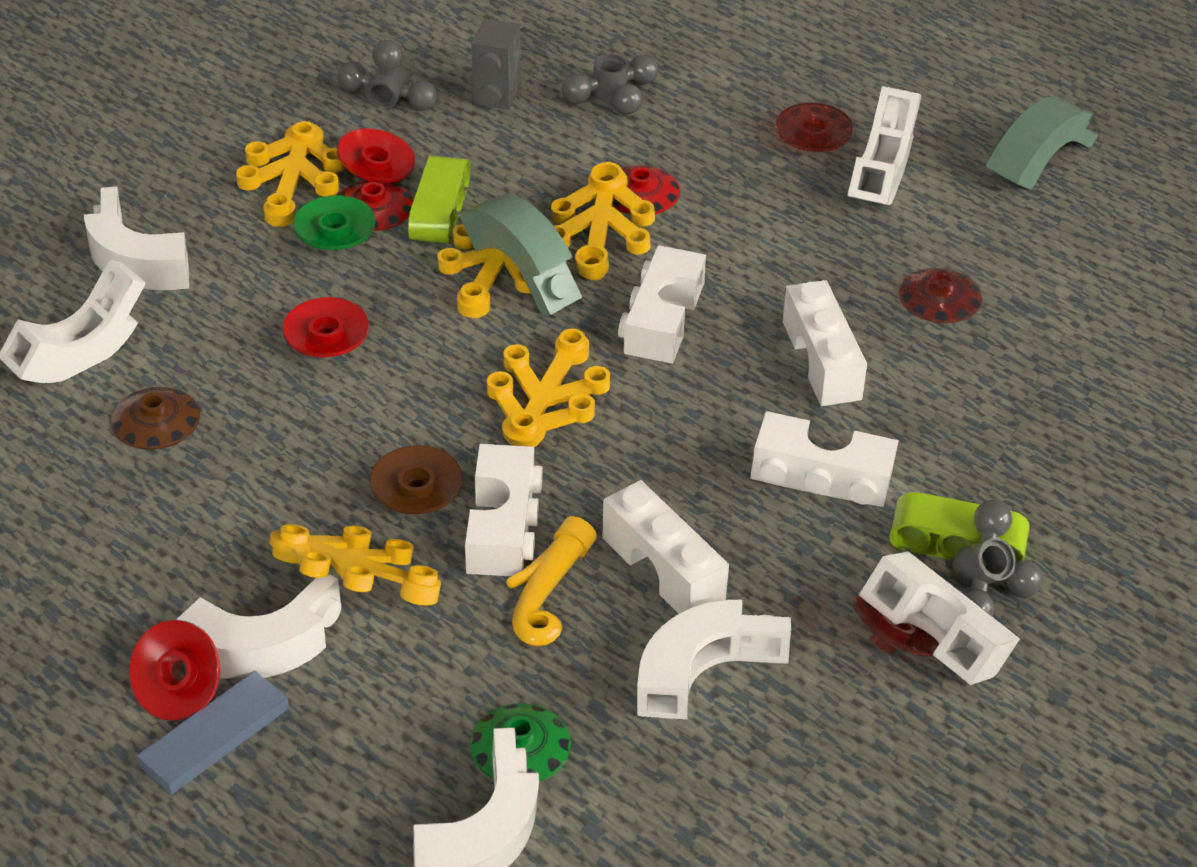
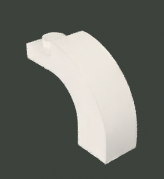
[848,86,921,205]
[84,187,189,290]
[0,259,146,383]
[176,574,341,680]
[637,600,791,719]
[413,728,539,867]

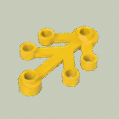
[236,121,345,227]
[551,162,655,280]
[438,224,531,318]
[487,328,610,447]
[269,524,441,605]

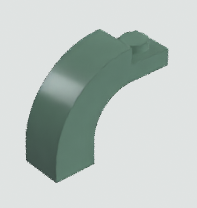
[985,96,1098,189]
[459,194,582,317]

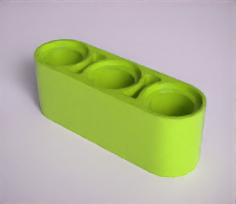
[408,155,470,244]
[889,492,1030,567]

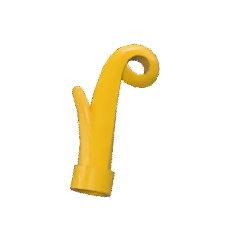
[506,516,597,647]

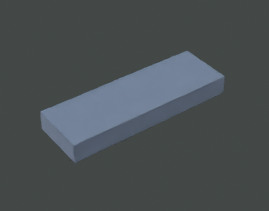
[137,671,289,795]

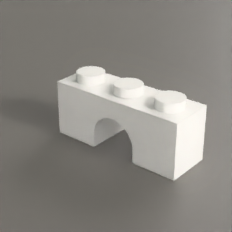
[618,245,706,364]
[783,280,867,406]
[750,411,899,507]
[465,444,543,576]
[602,480,729,614]
[859,551,1020,685]

